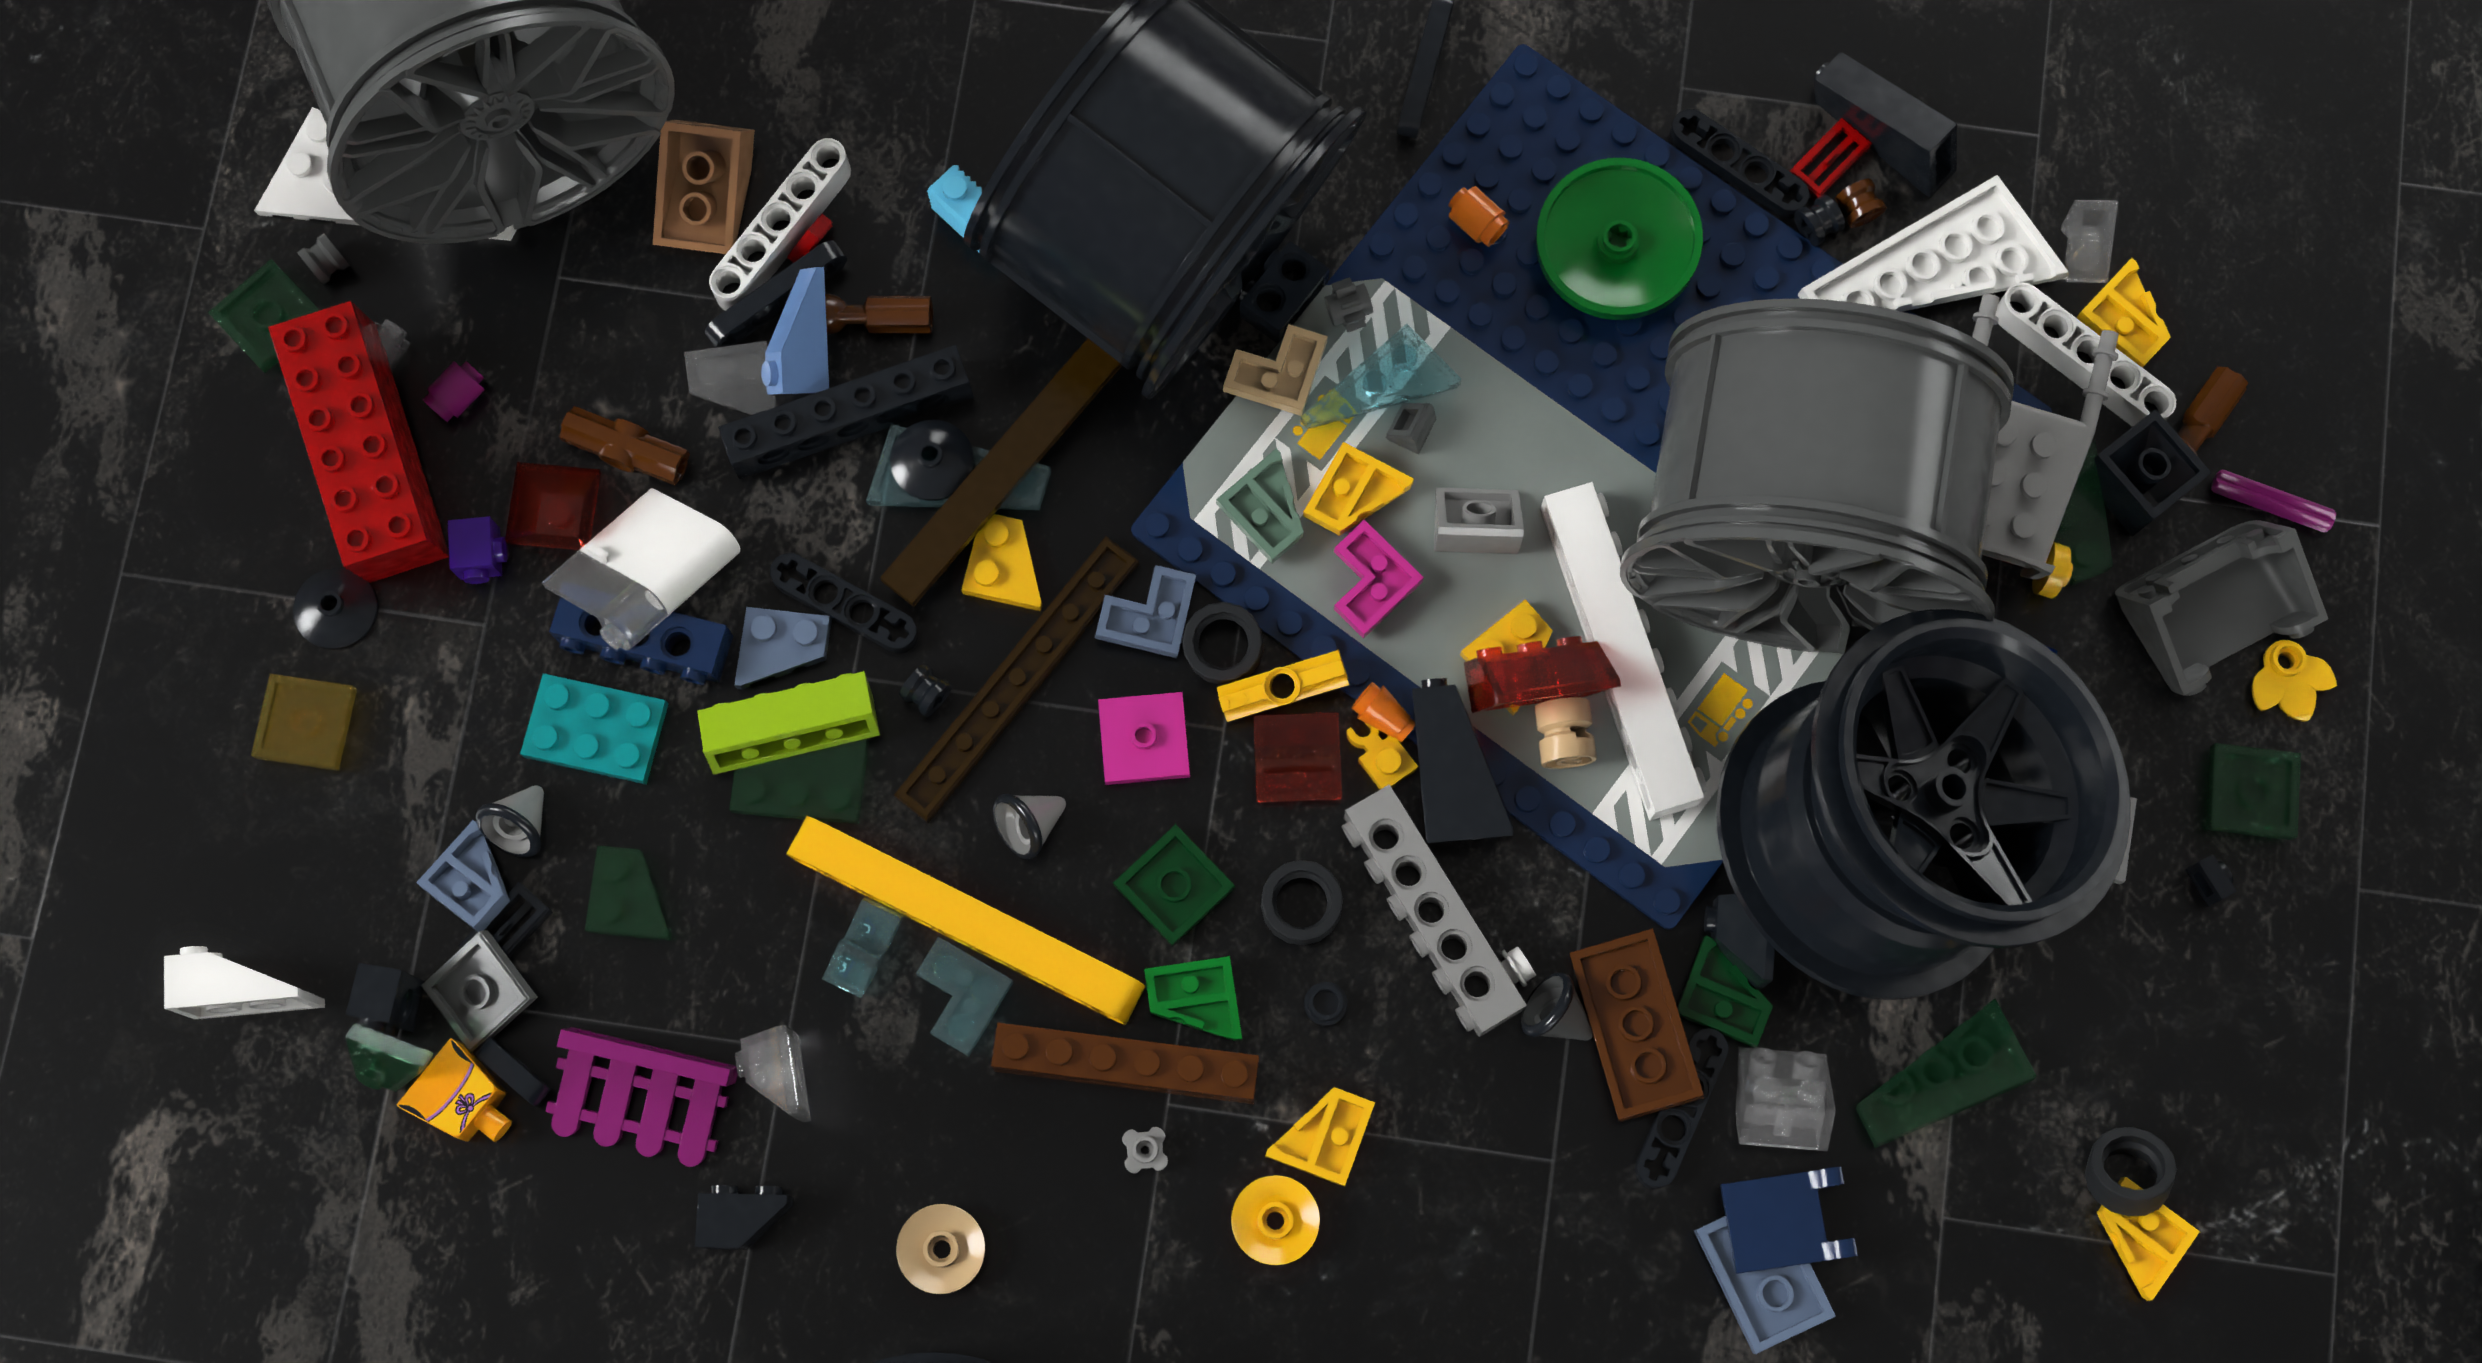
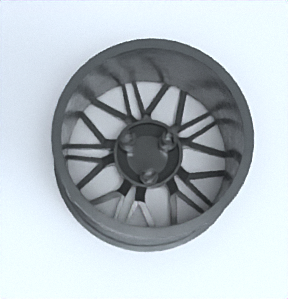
[266,0,675,244]
[1620,298,2014,654]

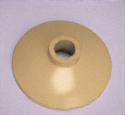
[896,1204,985,1294]

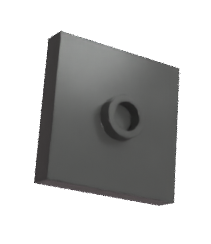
[421,930,538,1053]

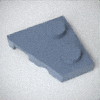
[735,607,832,690]
[416,820,510,932]

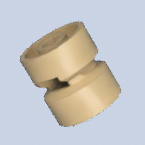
[1534,697,1597,769]

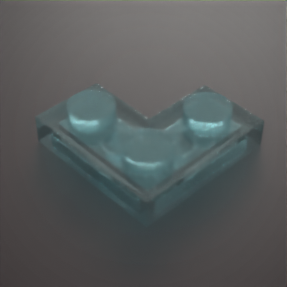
[916,937,1014,1057]

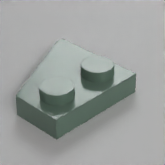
[1216,448,1304,564]

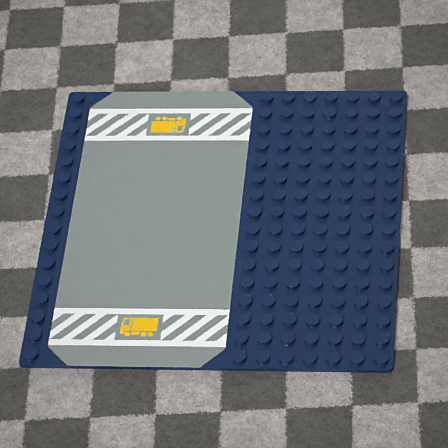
[1131,44,2052,930]

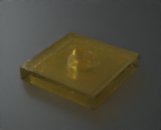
[251,674,357,771]

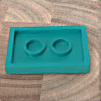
[520,673,668,784]

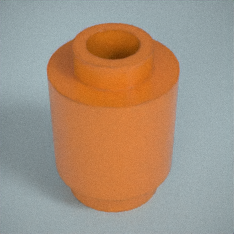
[1448,186,1510,247]

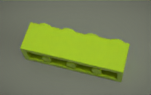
[697,671,880,775]

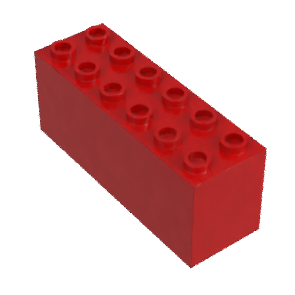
[268,301,449,583]

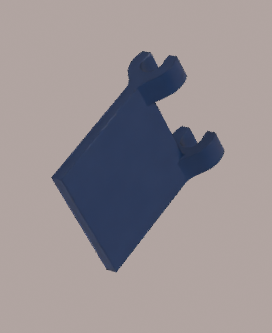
[1720,1166,1858,1274]

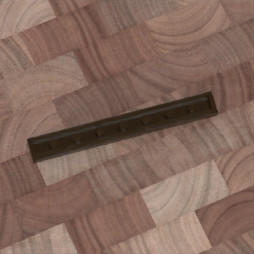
[880,338,1122,607]
[894,536,1139,823]

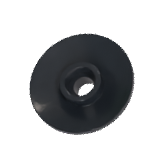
[890,420,974,501]
[293,567,378,650]

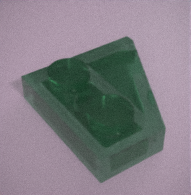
[345,1023,433,1092]

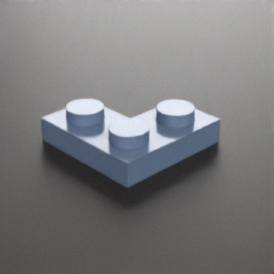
[1095,565,1196,658]

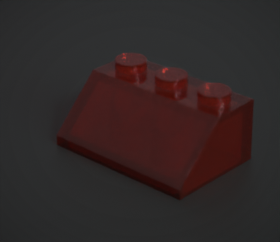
[1464,636,1621,713]

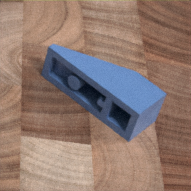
[761,267,829,395]

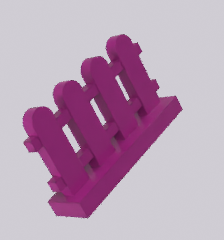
[545,1027,739,1167]

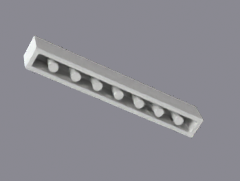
[1540,482,1707,821]

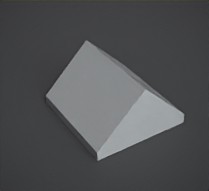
[1434,487,1524,554]

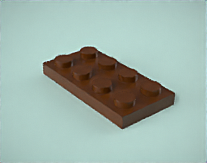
[1570,928,1705,1122]

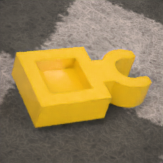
[1346,723,1418,789]

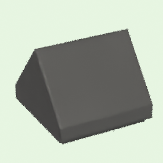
[1386,402,1436,454]

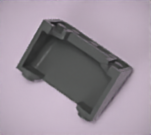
[2115,520,2329,696]

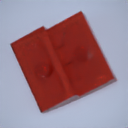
[1253,712,1342,802]

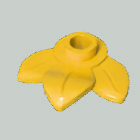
[2252,640,2337,722]

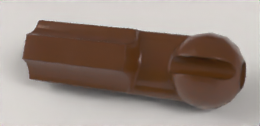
[825,294,934,335]
[2178,366,2248,456]

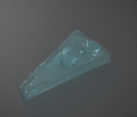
[1301,324,1462,429]

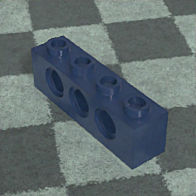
[549,584,733,685]

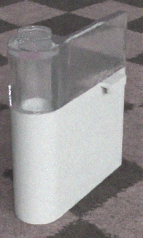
[542,488,740,650]

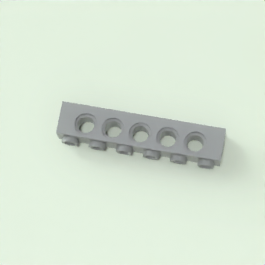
[1342,784,1527,1037]

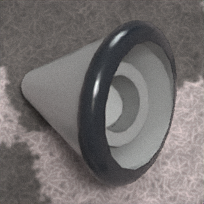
[475,785,544,857]
[993,794,1066,860]

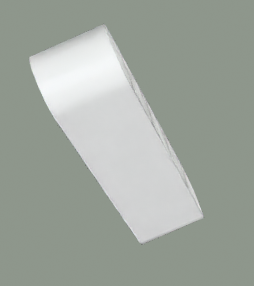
[709,138,851,311]
[1995,282,2176,427]

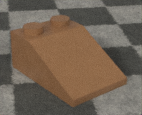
[653,120,755,254]

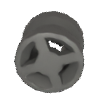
[297,233,350,285]

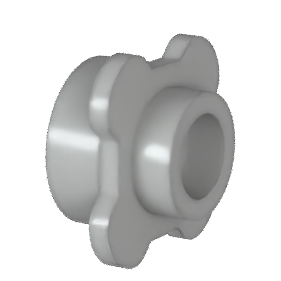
[1122,1127,1168,1173]

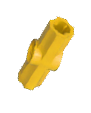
[1217,650,1350,722]

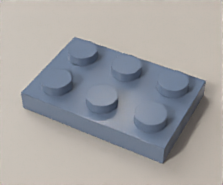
[1694,1216,1836,1354]

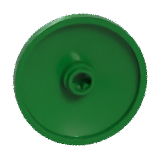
[1536,158,1703,320]

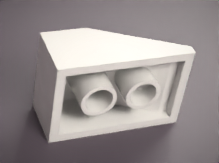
[164,946,325,1019]

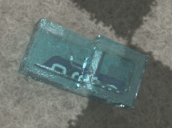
[822,898,904,998]

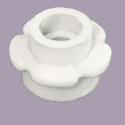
[1500,946,1536,987]

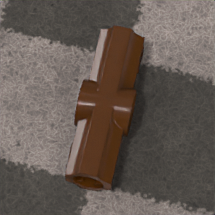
[559,406,690,486]

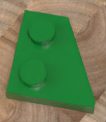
[1144,956,1242,1041]

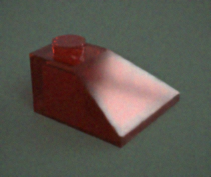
[505,462,601,550]

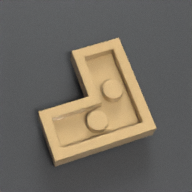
[1223,324,1328,416]

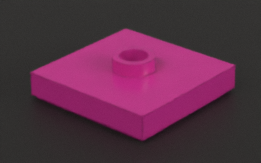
[1098,692,1190,785]

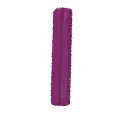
[2211,469,2336,532]

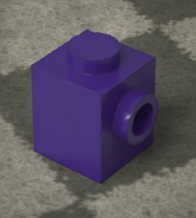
[448,516,508,584]

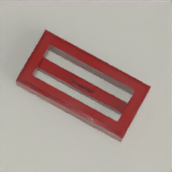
[1789,118,1873,201]

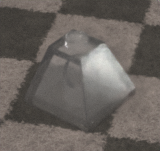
[735,1025,811,1122]

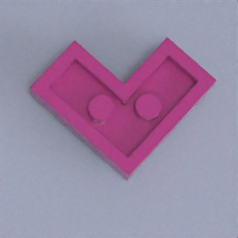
[1334,520,1424,639]

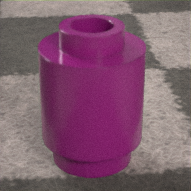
[422,361,485,422]

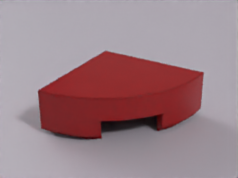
[787,213,833,263]

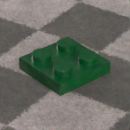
[1113,824,1235,947]

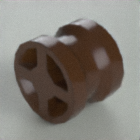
[1835,178,1887,228]

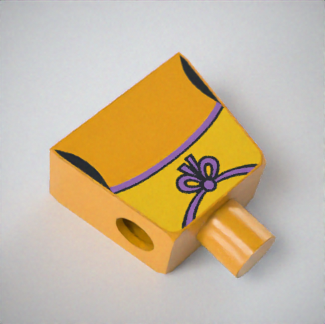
[397,1038,512,1142]

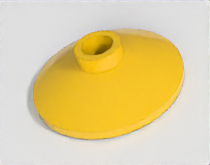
[1231,1175,1320,1265]

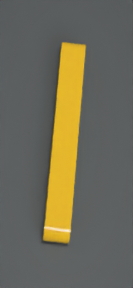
[786,816,1146,1025]

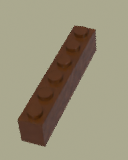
[991,1022,1259,1104]

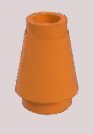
[1352,682,1415,742]

